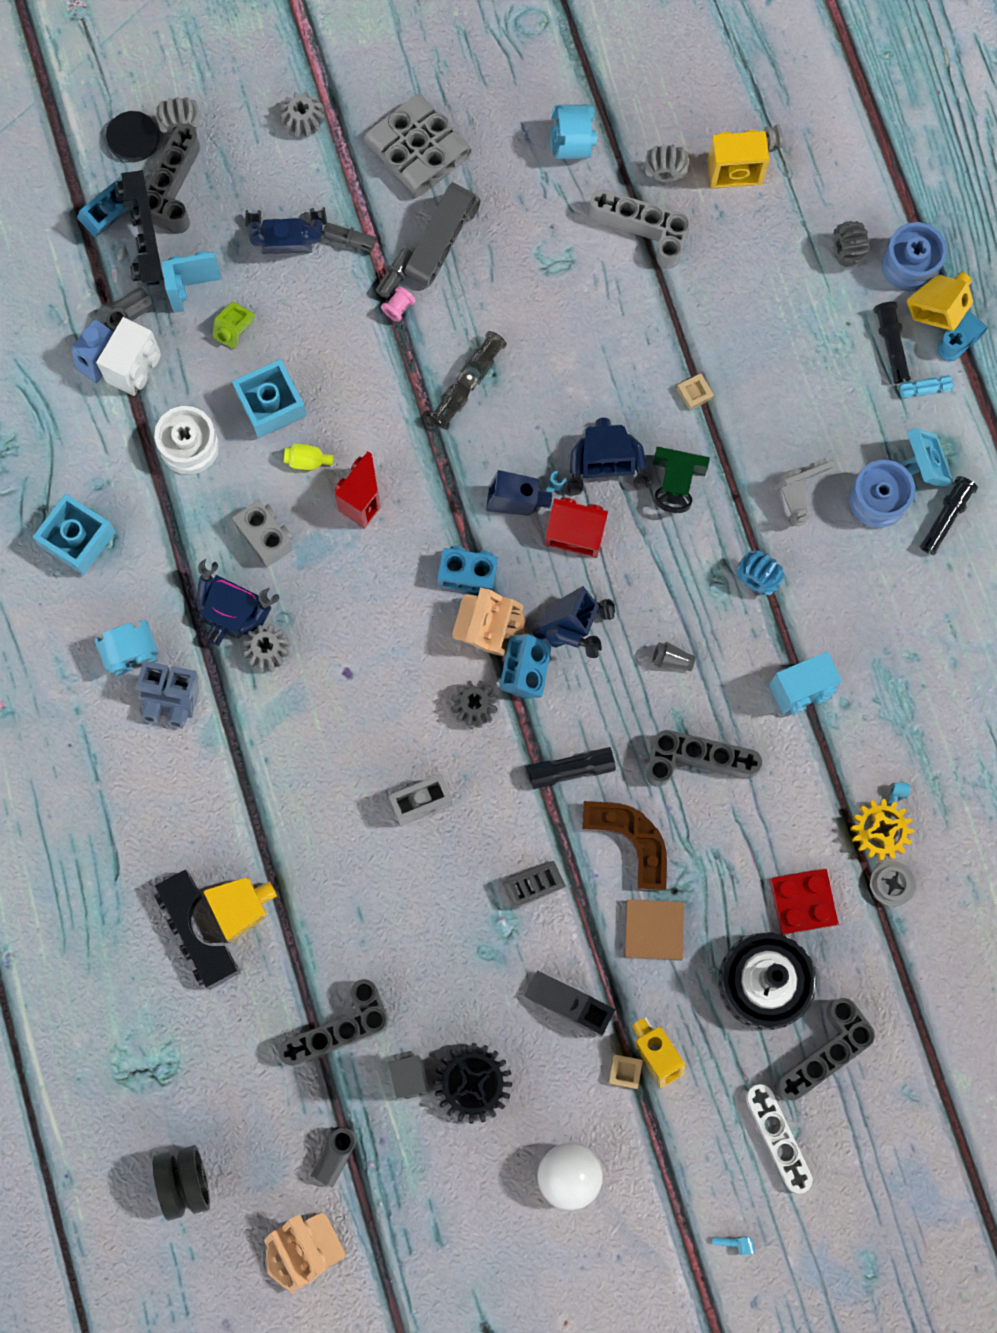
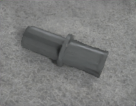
[323,222,376,253]
[376,248,413,298]

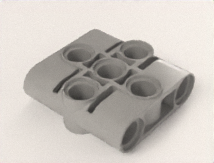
[364,94,472,197]

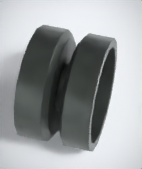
[152,1145,210,1221]

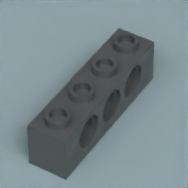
[388,1051,430,1101]

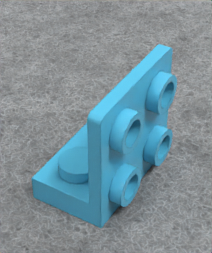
[161,251,222,313]

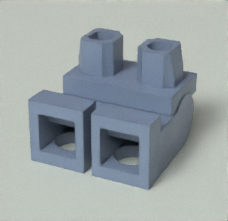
[136,661,199,729]

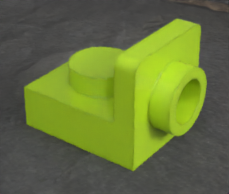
[212,301,255,349]

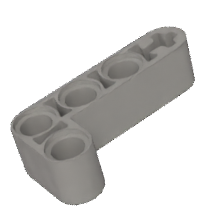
[589,190,690,269]

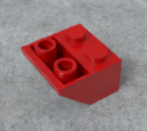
[334,451,381,529]
[545,497,608,558]

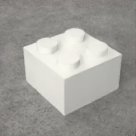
[96,317,161,396]

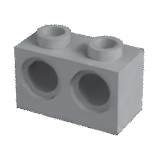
[232,499,293,568]

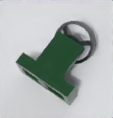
[652,446,710,513]

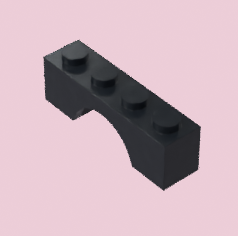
[154,869,240,990]

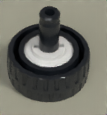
[718,932,817,1030]

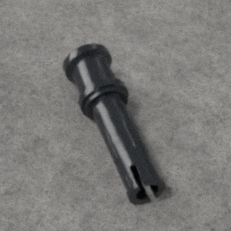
[873,301,911,384]
[920,476,978,555]

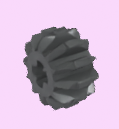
[832,221,870,267]
[451,681,498,728]

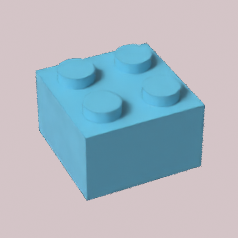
[232,359,307,438]
[32,493,116,576]
[769,651,842,716]

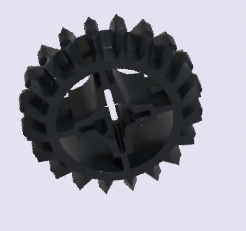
[433,1043,512,1124]

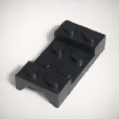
[114,170,164,288]

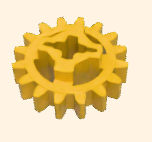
[850,799,914,861]

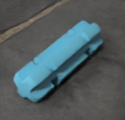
[899,375,953,398]

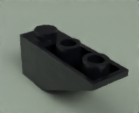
[524,970,616,1037]

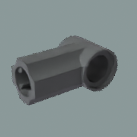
[97,287,153,331]
[311,1127,358,1188]

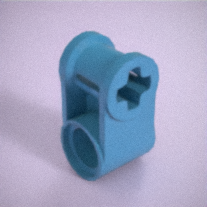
[937,310,988,361]

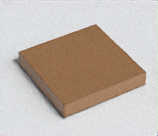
[625,899,684,961]

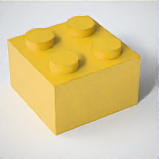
[707,130,769,189]

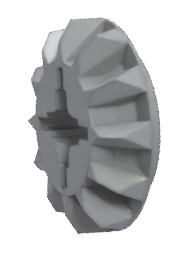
[869,861,916,907]

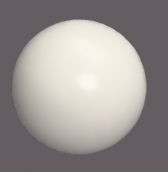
[538,1143,603,1210]

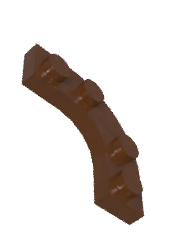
[582,801,667,891]

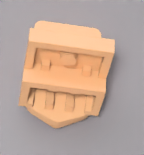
[452,588,528,657]
[264,1213,345,1295]

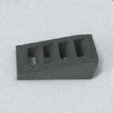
[503,861,566,910]

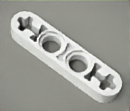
[746,1084,813,1194]

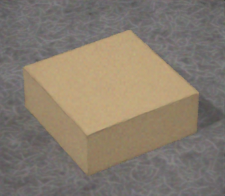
[677,373,714,411]
[608,1054,643,1089]

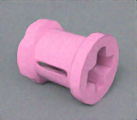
[381,286,416,322]

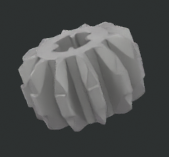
[280,91,324,138]
[156,97,201,135]
[645,144,689,184]
[243,625,290,672]

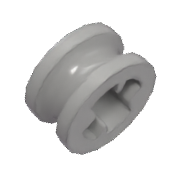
[764,124,783,150]

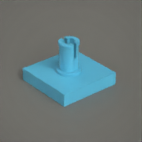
[899,427,954,488]

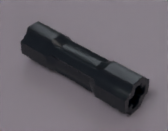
[528,747,616,790]

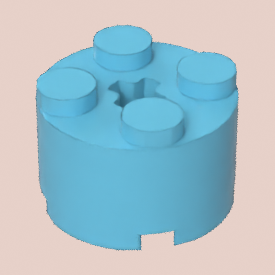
[550,104,597,159]
[94,620,159,676]

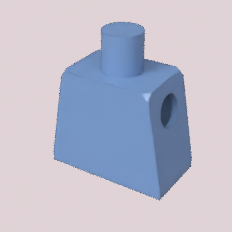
[71,319,114,384]

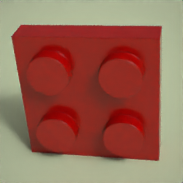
[770,868,839,935]

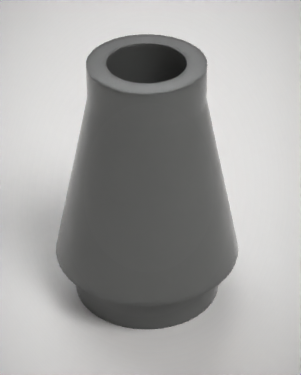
[652,641,696,671]

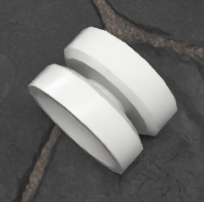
[154,406,219,475]

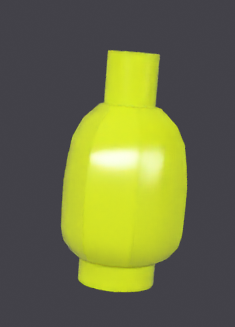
[283,444,333,470]

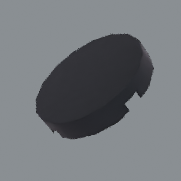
[106,111,159,162]

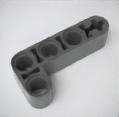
[146,125,200,234]
[404,182,481,287]
[646,730,762,787]
[278,979,388,1066]
[775,998,875,1101]

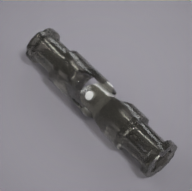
[428,331,507,430]

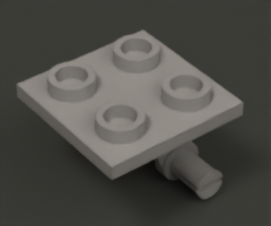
[773,458,837,526]

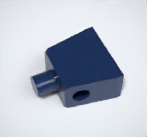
[486,470,552,516]

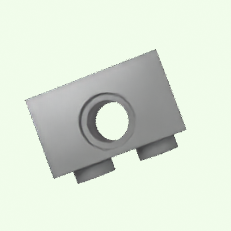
[388,774,453,827]

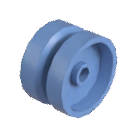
[881,222,947,292]
[848,459,916,528]

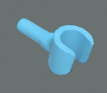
[545,471,566,493]
[884,782,911,817]
[712,1236,755,1255]

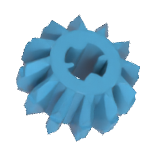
[736,550,785,595]

